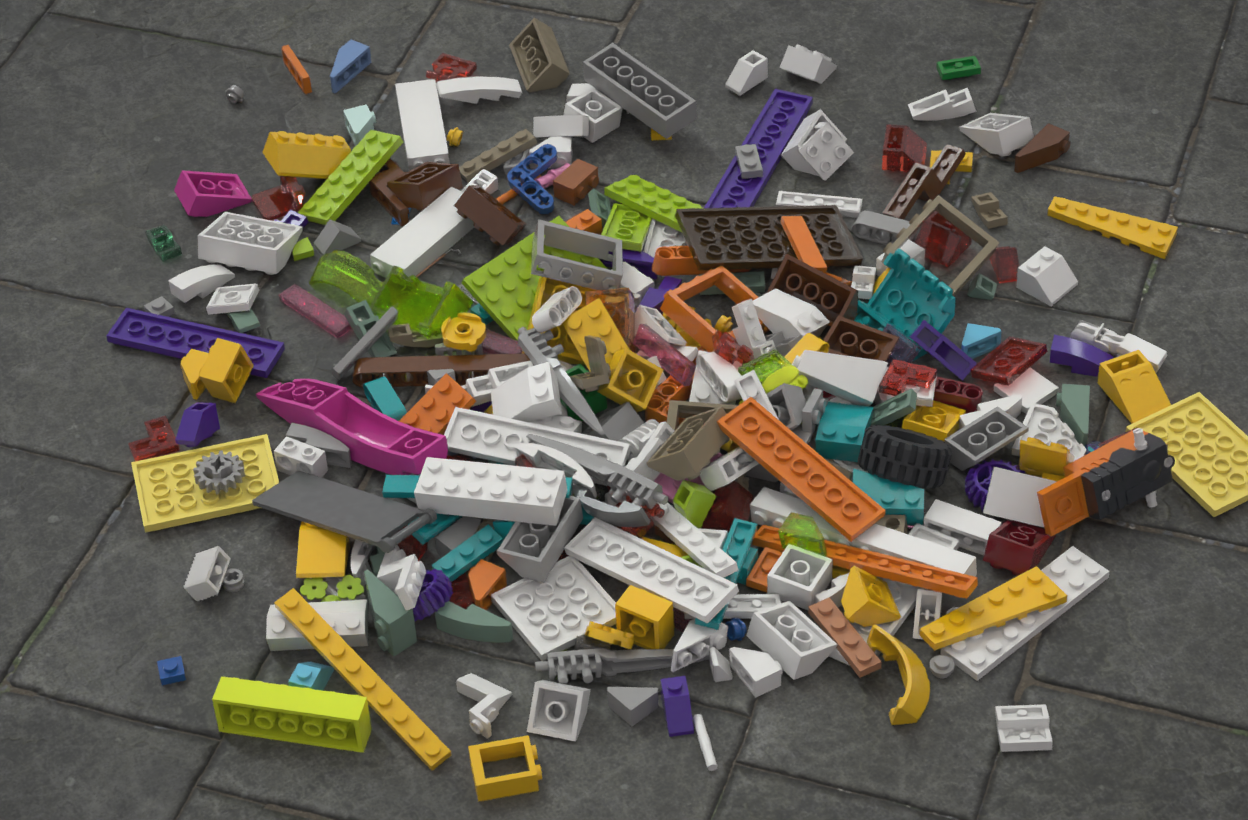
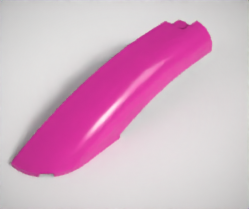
[256,379,448,475]

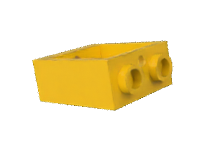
[468,735,542,802]

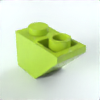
[673,480,716,528]

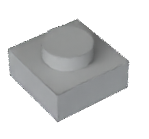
[144,296,175,317]

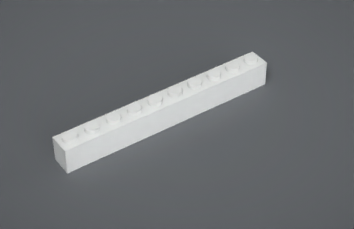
[750,487,977,577]

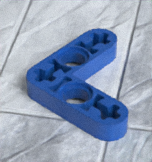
[507,144,557,214]

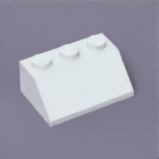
[781,109,847,176]
[746,601,837,680]

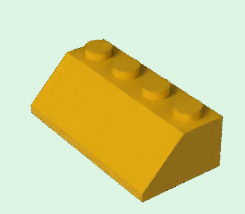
[262,131,351,179]

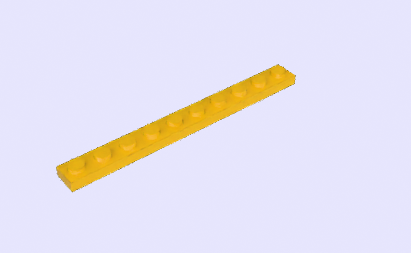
[274,588,452,771]

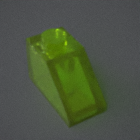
[778,512,827,557]

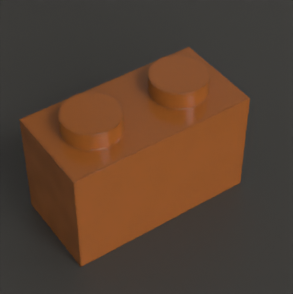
[553,159,599,205]

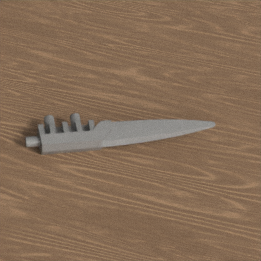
[518,327,605,435]
[526,434,668,509]
[535,648,710,684]

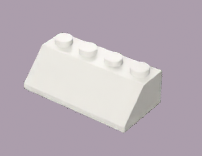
[266,600,368,651]

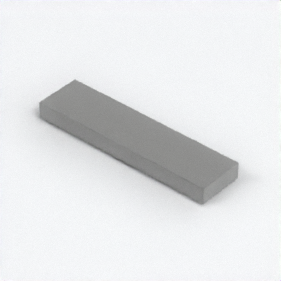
[332,306,398,380]

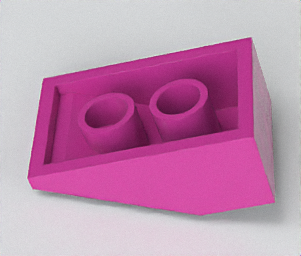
[174,171,252,217]

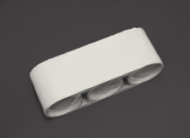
[532,286,582,333]
[696,350,742,402]

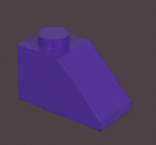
[660,676,694,737]

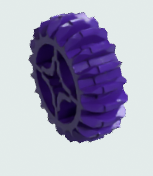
[965,458,1025,512]
[397,569,453,622]

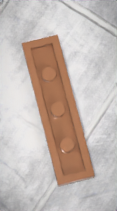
[808,597,881,678]

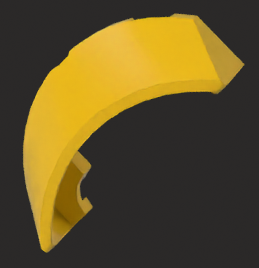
[867,625,930,725]

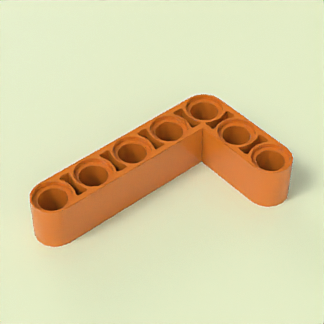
[652,246,751,276]
[645,346,708,426]

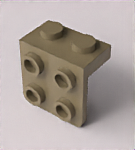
[569,335,611,392]

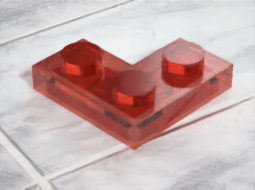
[712,330,755,369]
[879,359,937,396]
[128,415,180,462]

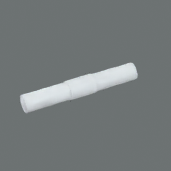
[692,714,717,771]

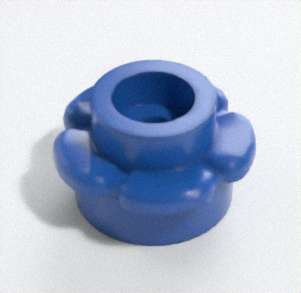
[725,618,747,641]

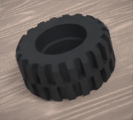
[858,425,952,488]

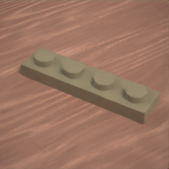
[459,129,537,183]

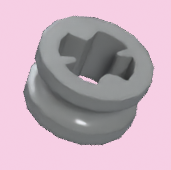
[223,568,244,592]

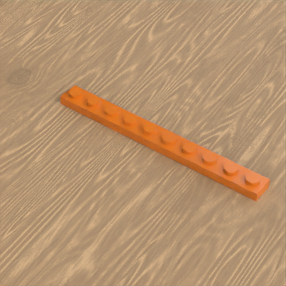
[752,525,978,599]

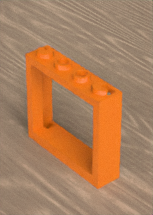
[660,266,770,355]

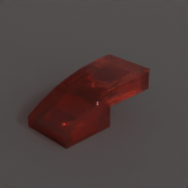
[449,573,475,609]

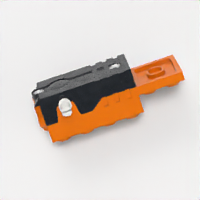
[1037,428,1175,536]

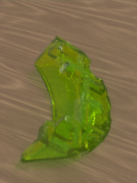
[309,250,390,316]

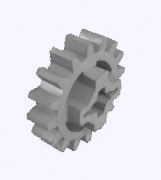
[193,451,245,494]

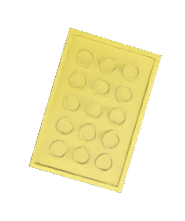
[1125,392,1248,517]
[131,434,279,533]

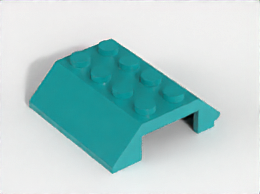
[854,248,956,365]

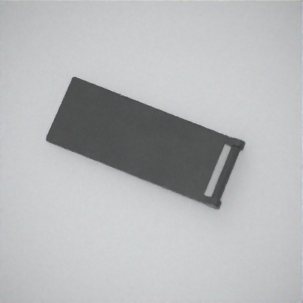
[252,471,437,553]

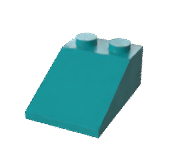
[815,402,874,463]

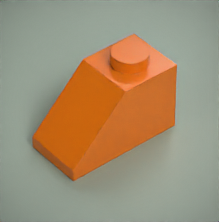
[468,559,507,611]

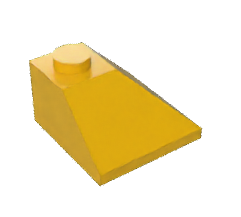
[841,566,901,627]

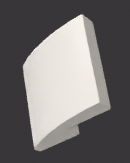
[995,705,1052,752]

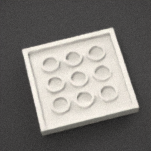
[491,556,616,661]

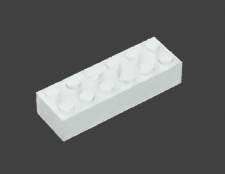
[414,457,568,526]

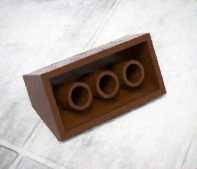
[767,254,858,327]

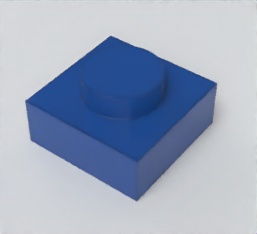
[157,656,186,685]

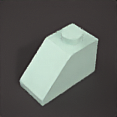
[343,104,376,146]

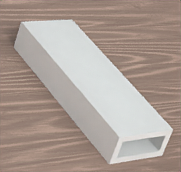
[395,79,450,171]
[370,187,474,286]

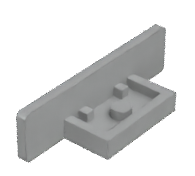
[791,389,828,444]

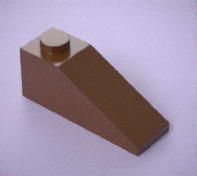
[1014,123,1071,173]

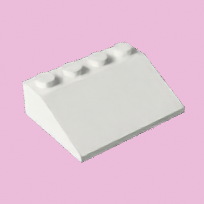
[198,212,303,275]

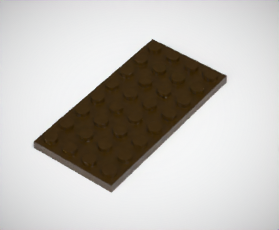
[675,205,863,271]

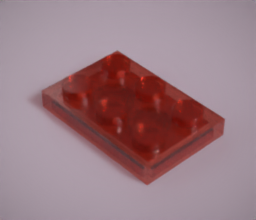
[971,336,1048,386]

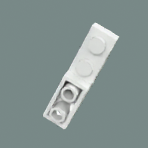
[732,299,780,381]
[608,422,674,505]

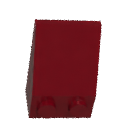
[983,519,1056,576]

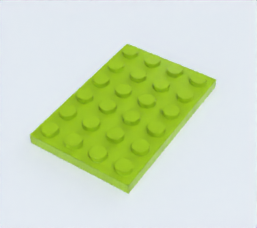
[461,216,607,346]

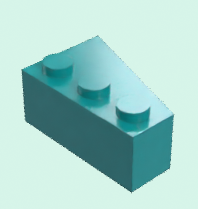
[853,468,924,525]

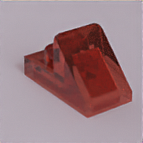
[989,246,1019,283]

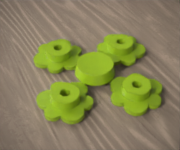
[300,575,364,602]

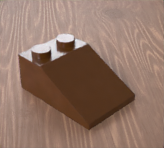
[824,316,899,362]

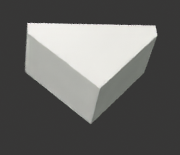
[913,589,942,639]

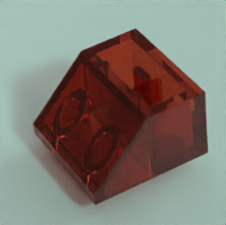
[882,124,927,172]
[915,211,972,267]
[700,480,753,534]

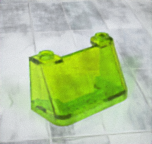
[370,266,474,339]

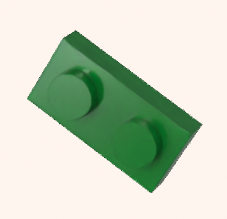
[936,56,981,80]

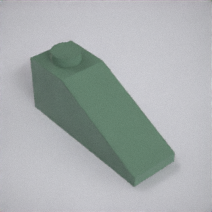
[1056,384,1090,449]

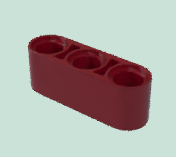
[933,376,983,414]

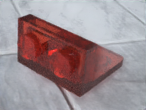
[251,176,305,220]

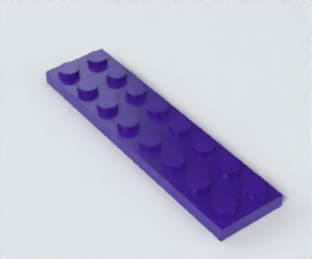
[106,308,285,378]

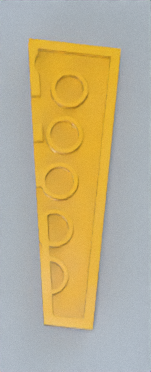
[1047,196,1178,259]
[919,566,1067,651]

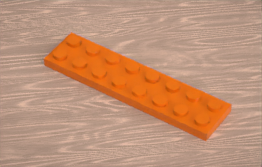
[717,397,886,542]

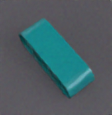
[363,376,407,421]

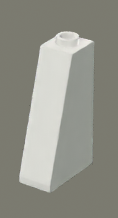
[792,350,888,407]

